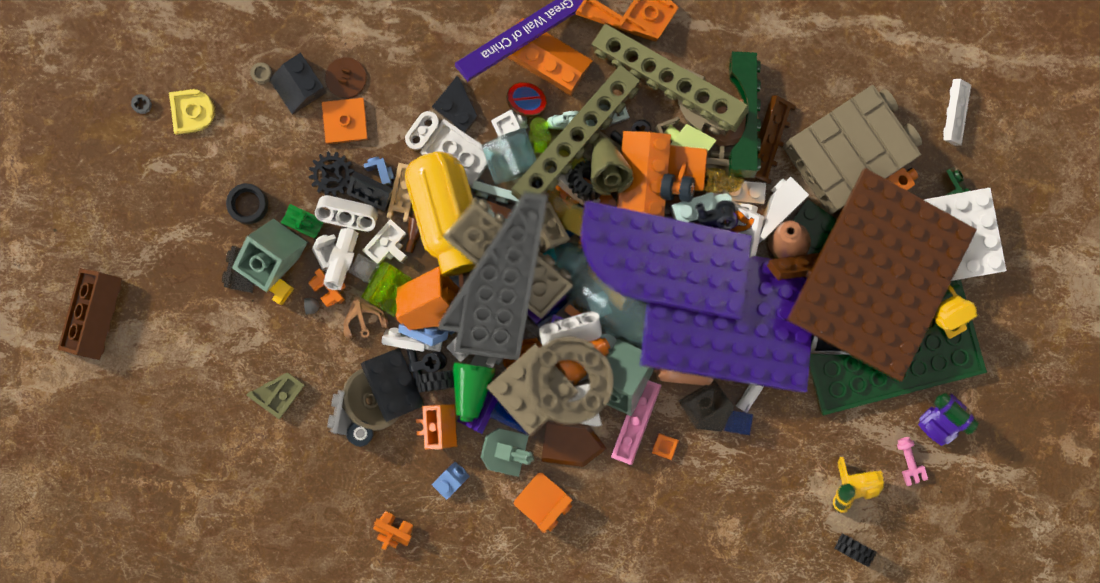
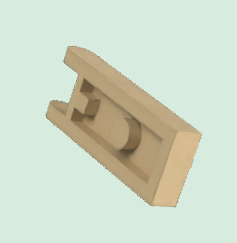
[387,163,412,223]

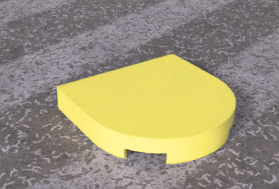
[169,89,215,135]

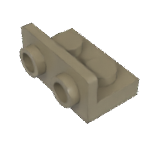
[539,203,570,254]

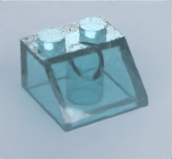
[481,128,537,185]

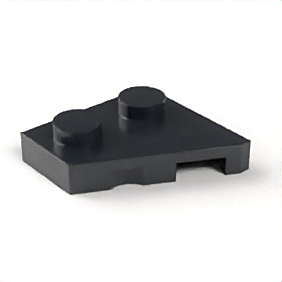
[432,76,478,133]

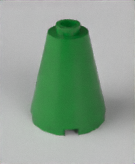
[453,363,495,422]

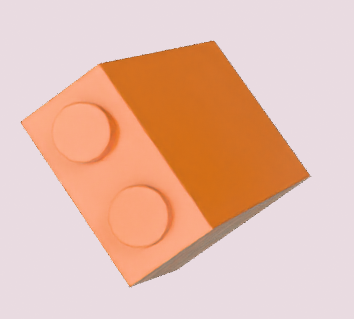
[396,267,460,330]

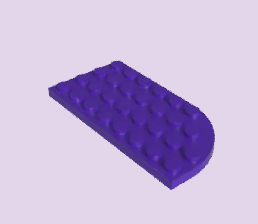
[581,201,752,320]

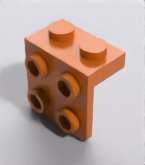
[514,472,573,533]

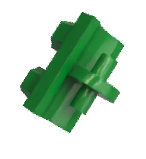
[281,204,324,239]

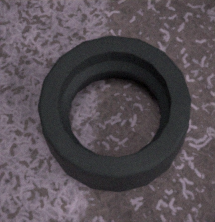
[226,183,269,225]

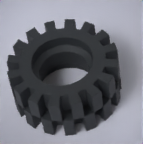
[567,160,602,201]
[417,370,454,392]
[834,533,877,567]

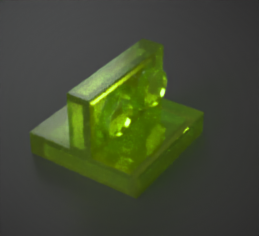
[361,262,413,317]

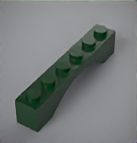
[729,51,761,178]

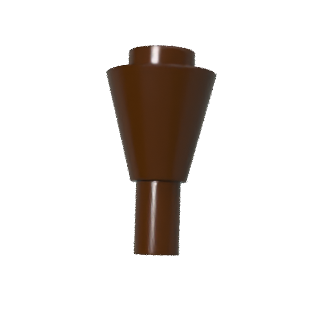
[405,214,421,253]

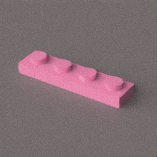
[611,380,661,465]

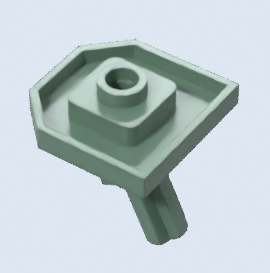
[481,428,534,477]

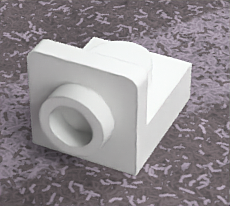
[491,109,528,139]

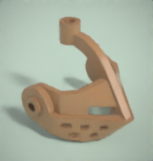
[343,297,389,341]

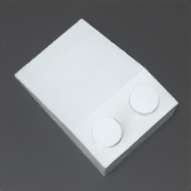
[758,177,809,244]

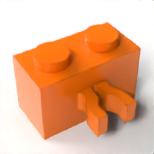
[416,404,457,449]

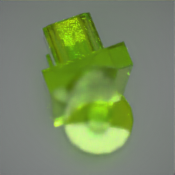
[529,117,551,153]

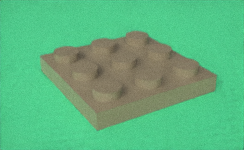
[487,344,579,436]

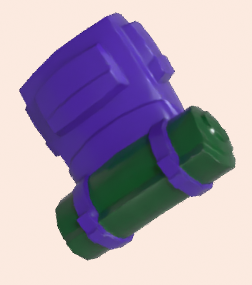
[918,393,979,446]

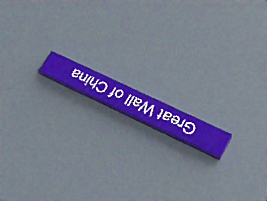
[455,0,583,81]

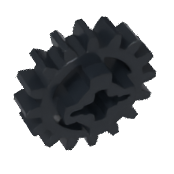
[309,151,355,197]

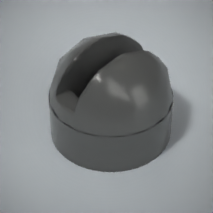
[304,298,320,315]

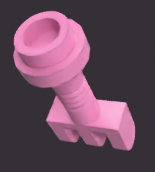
[897,437,928,486]

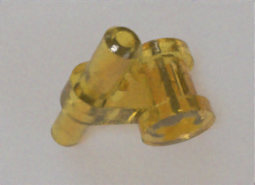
[704,168,744,193]

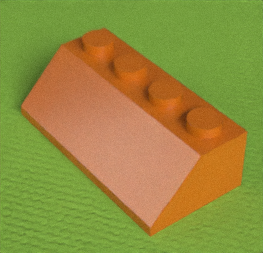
[508,18,593,96]
[617,131,671,217]

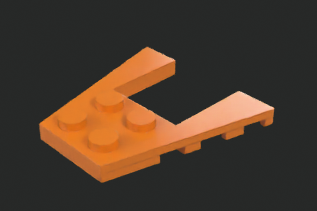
[576,0,679,42]

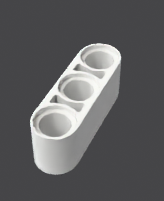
[315,195,378,232]
[539,312,602,346]

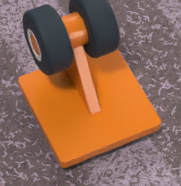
[660,145,708,202]

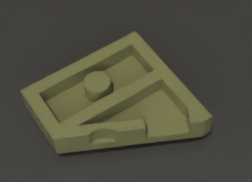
[246,372,305,419]

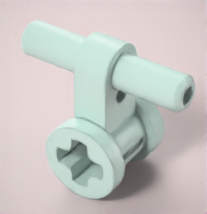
[541,111,579,130]

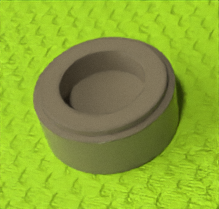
[250,62,272,84]

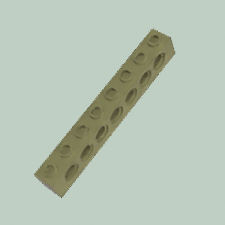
[591,24,749,132]
[511,65,640,200]

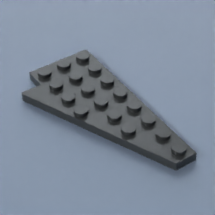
[438,191,547,360]

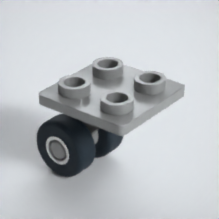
[327,390,373,446]

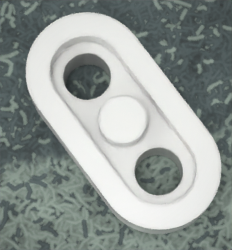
[405,111,439,150]

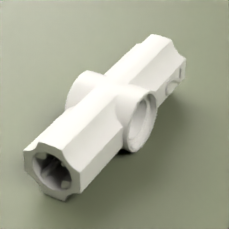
[323,227,359,290]

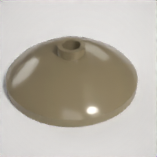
[343,369,399,431]

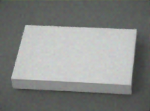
[420,119,495,189]

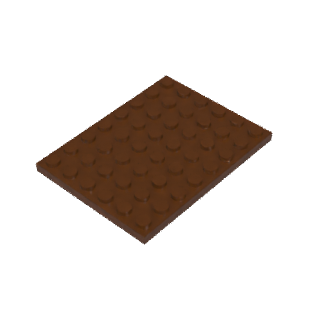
[786,168,977,381]

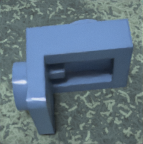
[363,157,395,187]
[432,462,470,500]

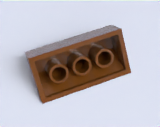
[58,268,122,360]

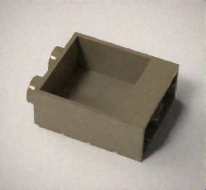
[783,85,922,215]

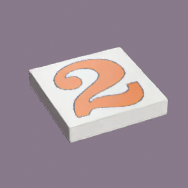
[730,204,764,258]

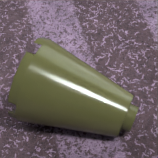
[591,137,633,196]

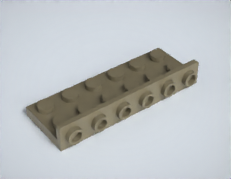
[443,197,573,319]

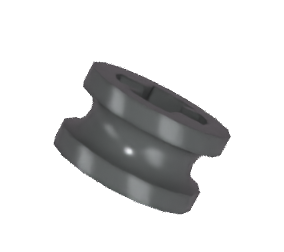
[131,94,152,114]

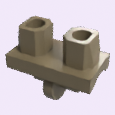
[705,145,735,180]

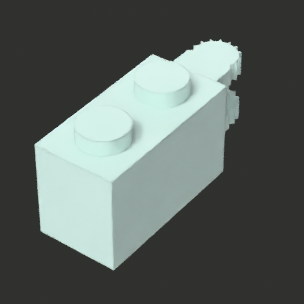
[670,192,732,223]

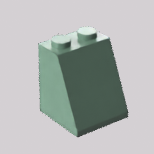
[232,219,307,292]
[606,339,654,416]

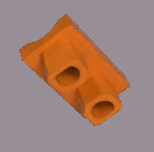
[309,268,346,307]
[373,511,413,550]

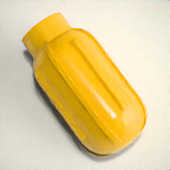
[405,151,476,277]

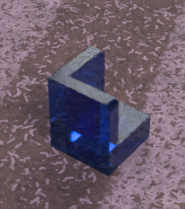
[722,410,753,436]

